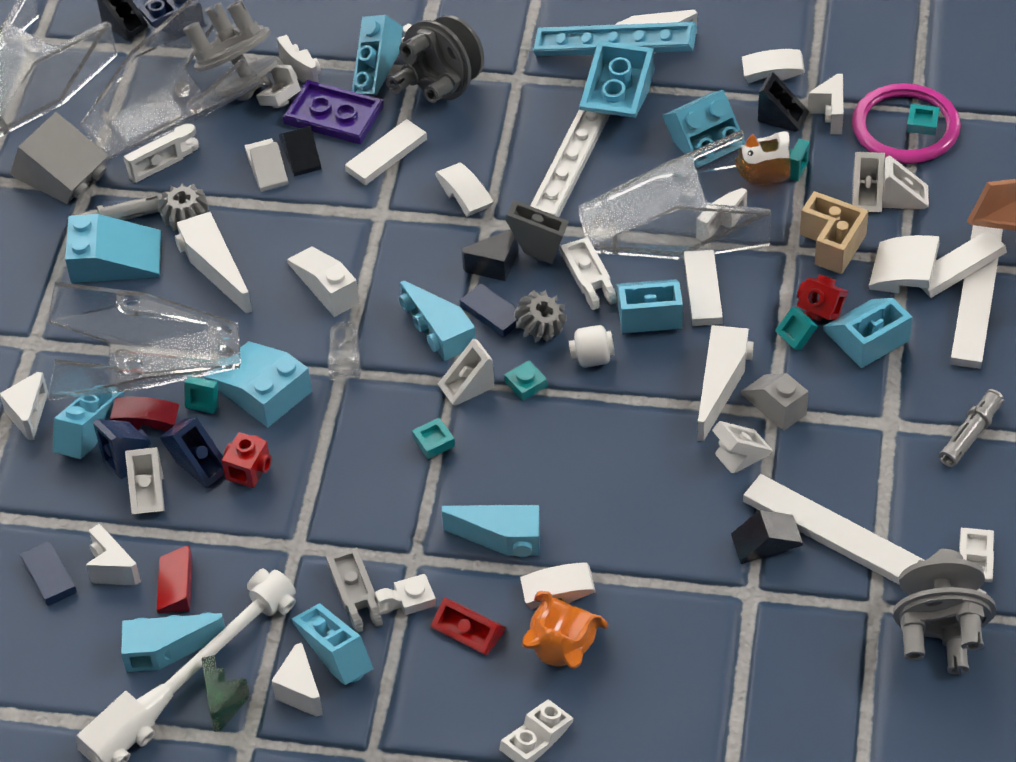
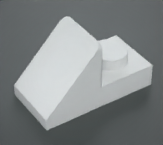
[808,74,843,135]
[244,138,288,192]
[712,421,773,473]
[125,447,165,514]
[86,524,141,585]

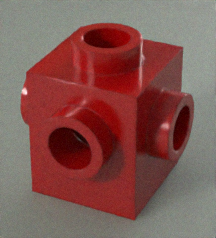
[796,274,849,321]
[222,432,272,488]

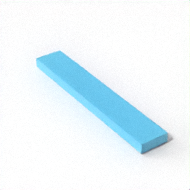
[533,22,697,57]

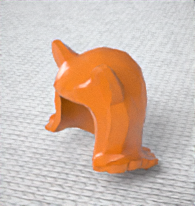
[522,591,609,669]

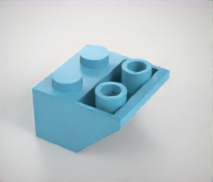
[662,90,746,166]
[616,279,683,333]
[823,298,913,368]

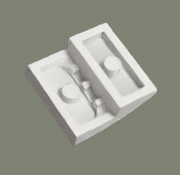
[869,235,939,293]

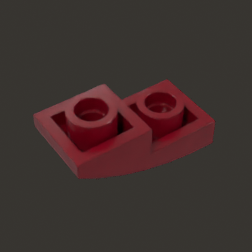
[109,397,180,432]

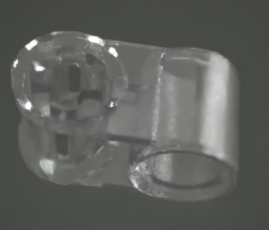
[328,321,361,381]

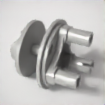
[183,0,278,101]
[893,549,997,675]

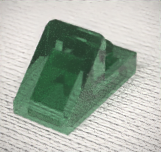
[201,655,250,732]

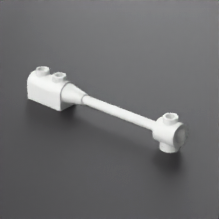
[76,568,296,762]

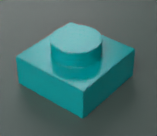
[907,104,940,136]
[785,139,810,181]
[775,306,818,351]
[504,360,548,401]
[184,376,218,414]
[412,418,455,459]

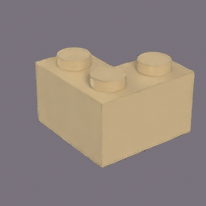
[800,191,869,274]

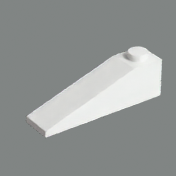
[175,212,252,314]
[697,325,754,441]

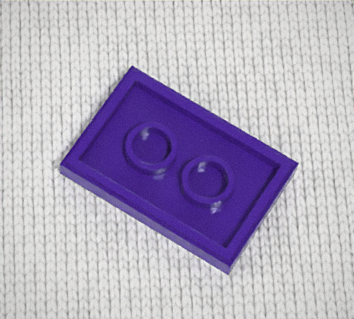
[283,80,384,144]

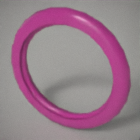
[851,83,961,164]

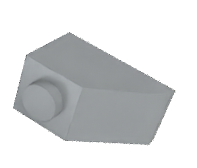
[741,373,808,431]

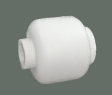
[569,325,615,368]

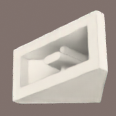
[852,152,885,212]
[882,155,929,209]
[438,338,495,405]
[0,372,48,440]
[272,643,323,717]

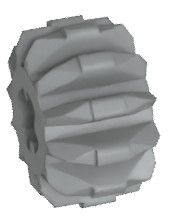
[158,183,209,231]
[514,290,567,343]

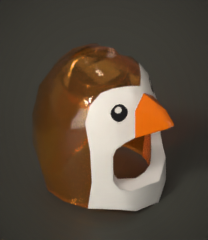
[735,131,790,185]

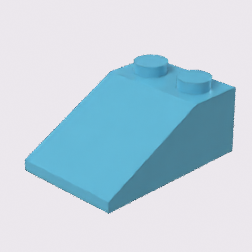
[579,41,655,118]
[65,214,162,283]
[204,341,312,428]

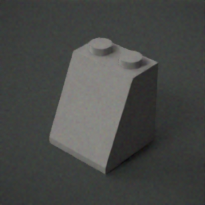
[10,112,109,204]

